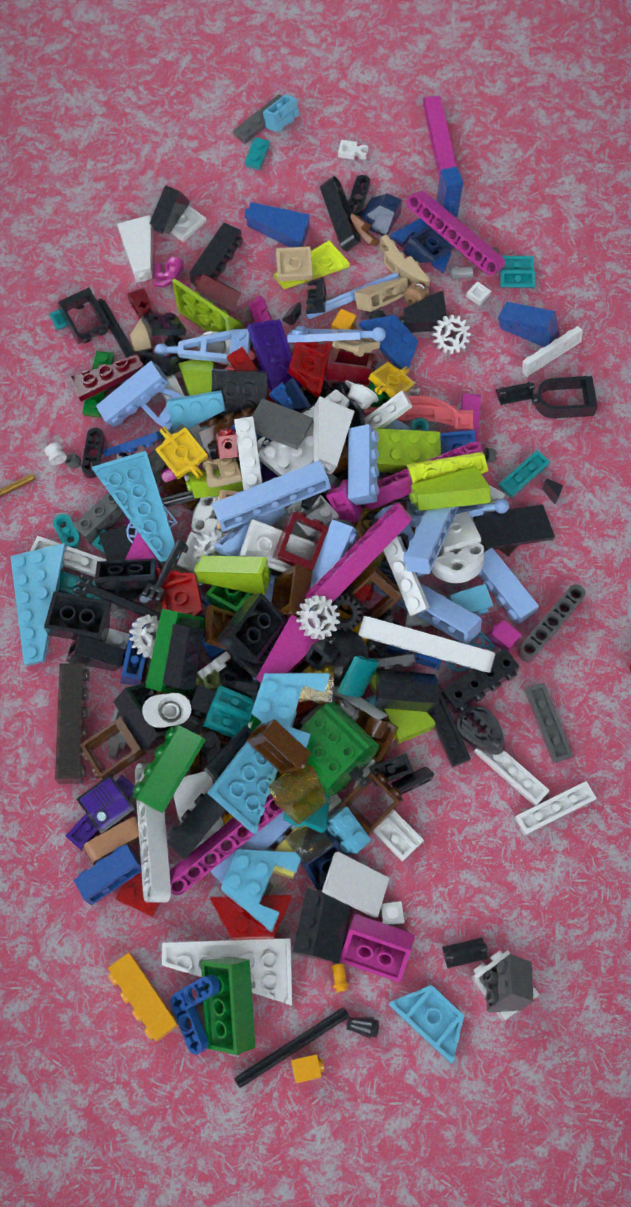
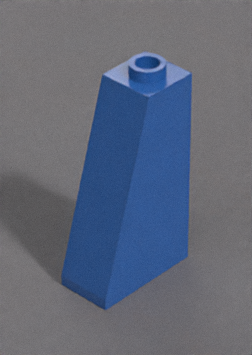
[244,202,310,248]

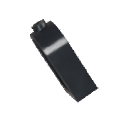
[531,376,598,419]

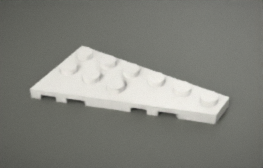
[259,390,349,476]
[162,938,292,1005]

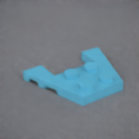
[251,673,330,748]
[221,849,303,932]

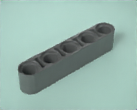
[519,584,585,662]

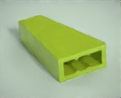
[178,359,216,396]
[186,460,244,498]
[409,466,491,511]
[194,556,271,596]
[369,669,435,744]

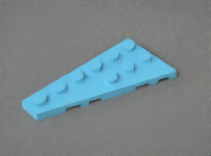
[91,451,179,564]
[10,543,67,666]
[207,710,297,834]

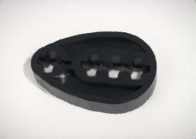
[457,706,505,755]

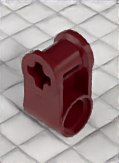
[127,287,153,320]

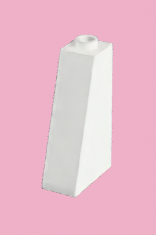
[117,215,153,283]
[313,397,354,474]

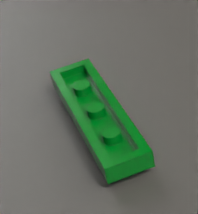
[82,351,114,418]

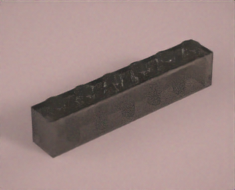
[55,663,90,784]

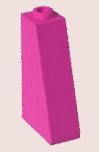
[256,615,321,683]

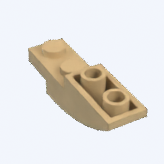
[380,234,430,289]

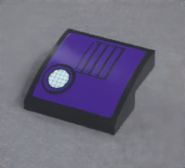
[76,774,136,834]

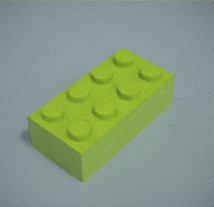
[374,428,441,473]

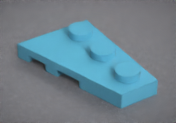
[167,390,225,431]

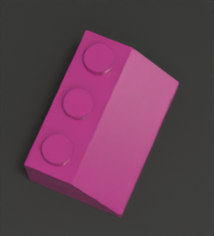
[340,914,415,983]

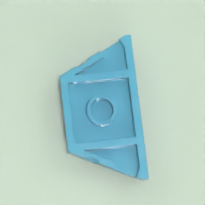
[388,985,464,1064]

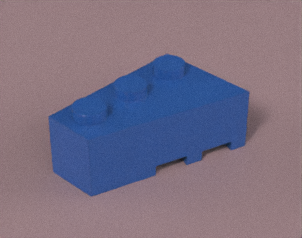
[498,301,560,347]

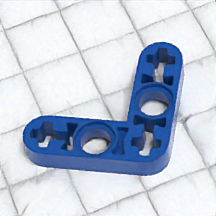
[170,975,220,1055]

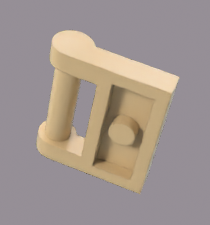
[332,338,380,357]
[202,457,242,488]

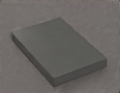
[252,398,313,450]

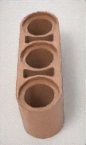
[84,817,139,865]

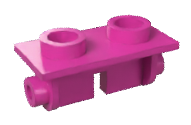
[247,296,273,323]

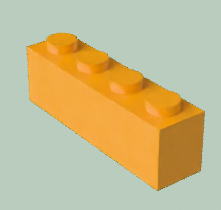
[108,952,179,1042]

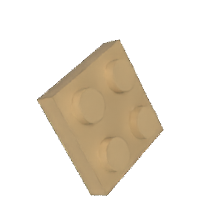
[276,247,313,281]

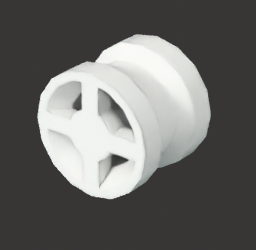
[44,443,67,465]

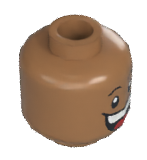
[404,282,430,306]

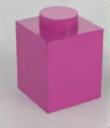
[489,620,522,652]

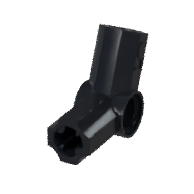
[219,662,261,699]

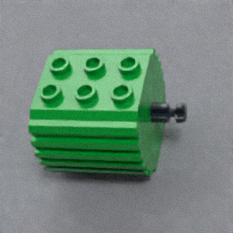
[300,702,379,797]

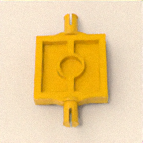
[368,362,416,398]
[155,427,208,479]

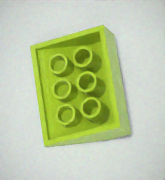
[172,278,244,333]

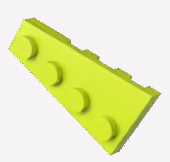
[274,240,350,290]
[407,452,489,484]

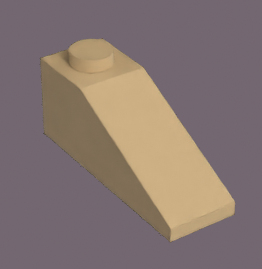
[354,277,408,312]

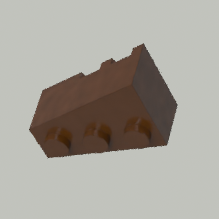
[199,408,256,452]

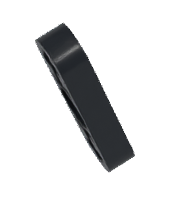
[348,175,370,216]
[81,427,105,478]

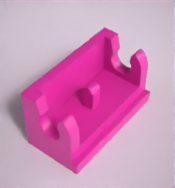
[326,479,363,523]

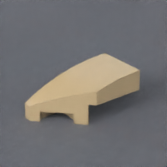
[130,318,152,353]

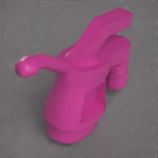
[153,257,190,288]

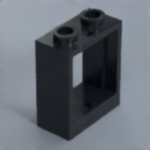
[58,287,110,344]

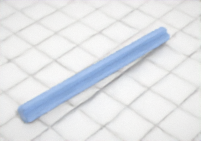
[305,272,399,319]

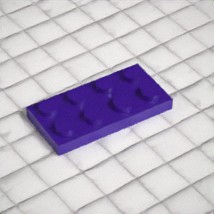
[247,319,303,392]

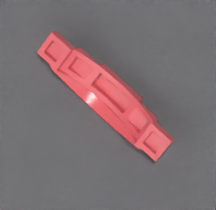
[364,396,474,430]

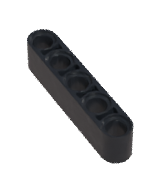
[320,176,361,252]

